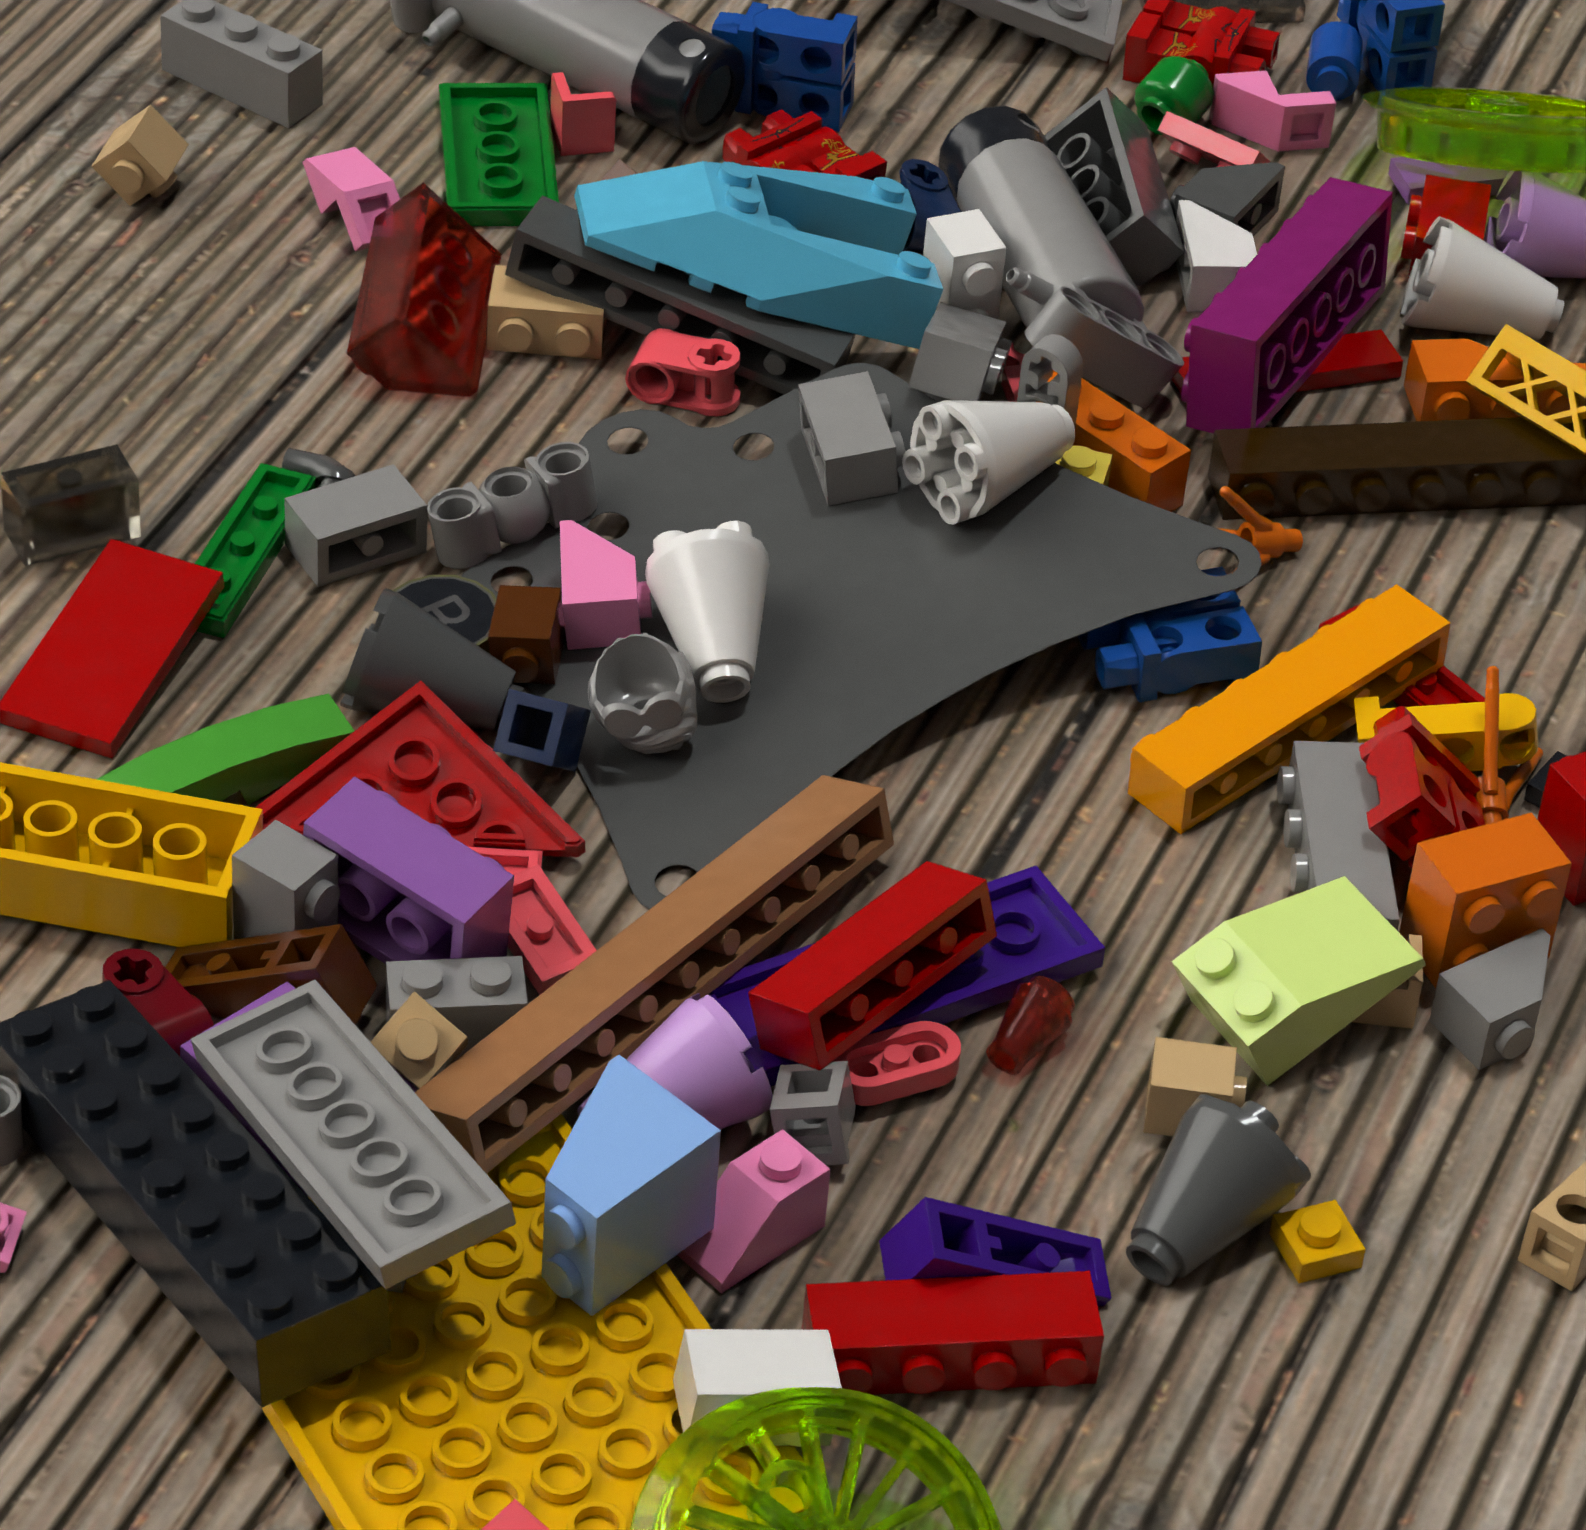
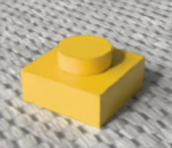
[1269,1200,1366,1283]

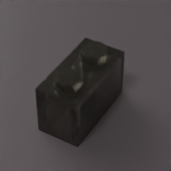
[0,444,141,566]

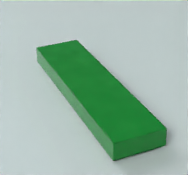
[195,463,317,638]

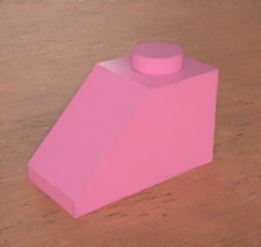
[560,520,652,650]
[677,1129,830,1294]

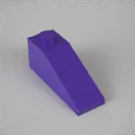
[879,1197,1112,1306]

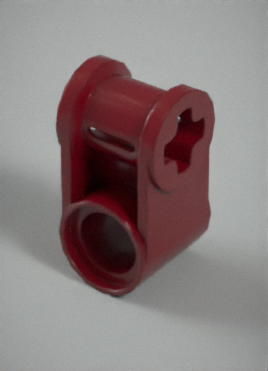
[102,949,214,1056]

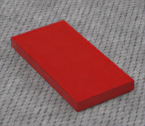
[0,539,224,759]

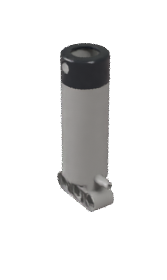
[390,0,746,144]
[938,106,1184,408]

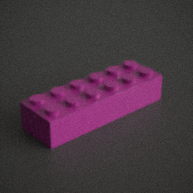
[1181,177,1393,434]

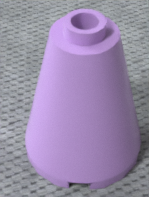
[1484,166,1586,279]
[577,992,773,1130]

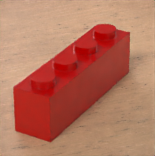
[748,861,997,1071]
[801,1271,1104,1398]

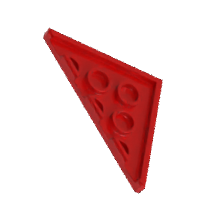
[255,680,586,857]

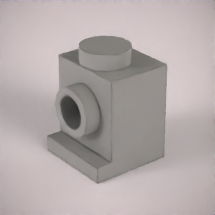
[770,1061,856,1165]

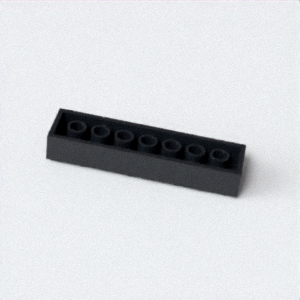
[0,980,391,1408]

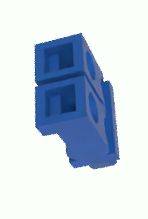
[1337,0,1445,99]
[712,2,858,132]
[1077,566,1262,702]

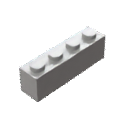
[1277,741,1400,930]

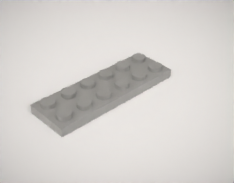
[191,980,516,1290]

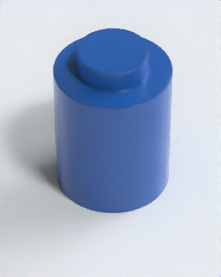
[1306,22,1363,101]

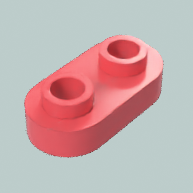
[832,1021,961,1106]

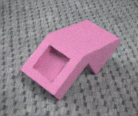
[1209,71,1336,151]
[302,147,412,252]

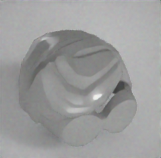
[587,633,698,754]

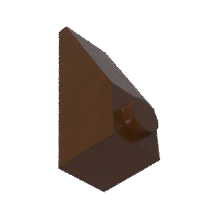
[165,924,378,1025]

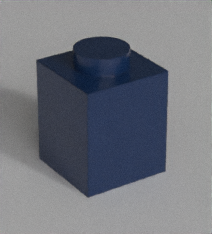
[493,689,591,772]

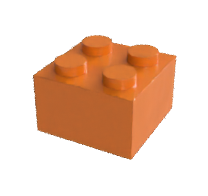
[1399,812,1572,988]

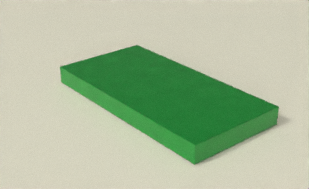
[439,83,559,226]

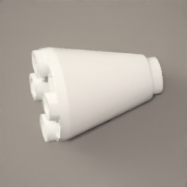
[902,400,1075,525]
[645,521,770,703]

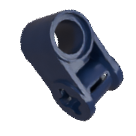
[899,159,962,254]

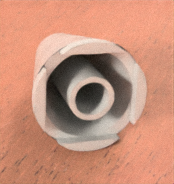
[1401,216,1564,340]

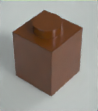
[488,585,566,684]

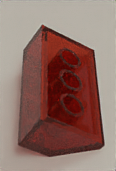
[346,182,502,397]

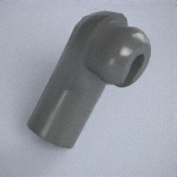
[282,448,355,488]

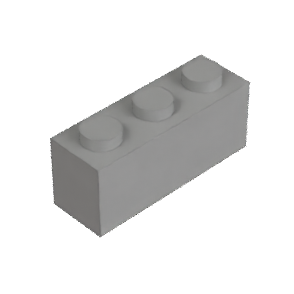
[160,0,323,128]
[908,302,1012,401]

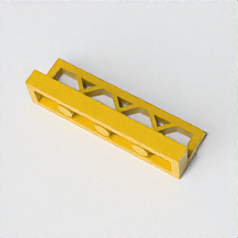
[1466,324,1586,456]

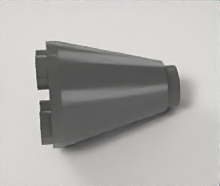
[1126,1094,1311,1286]

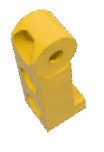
[1354,693,1538,771]

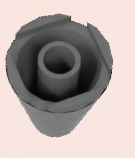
[340,588,524,731]

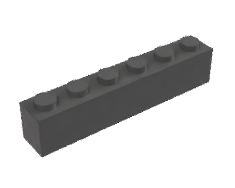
[505,195,856,394]

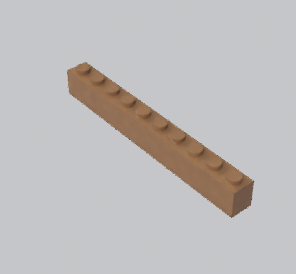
[415,775,894,1174]

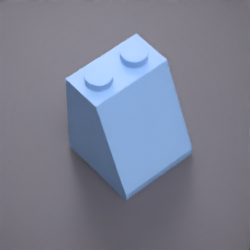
[542,1054,721,1316]

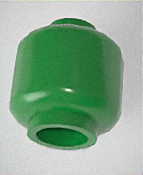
[1134,56,1214,135]

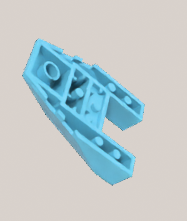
[574,161,943,349]

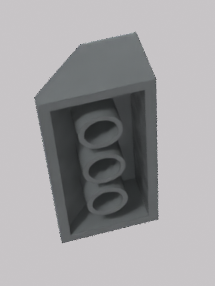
[1044,87,1185,286]

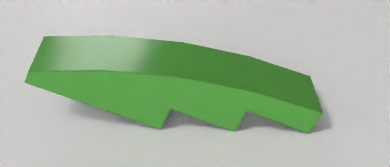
[97,693,354,805]

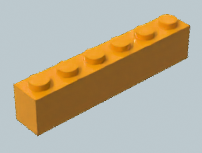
[1128,584,1451,834]

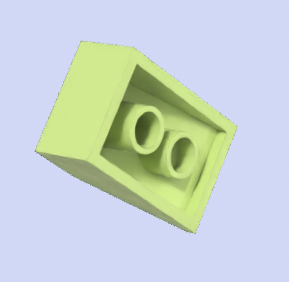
[1171,876,1426,1086]

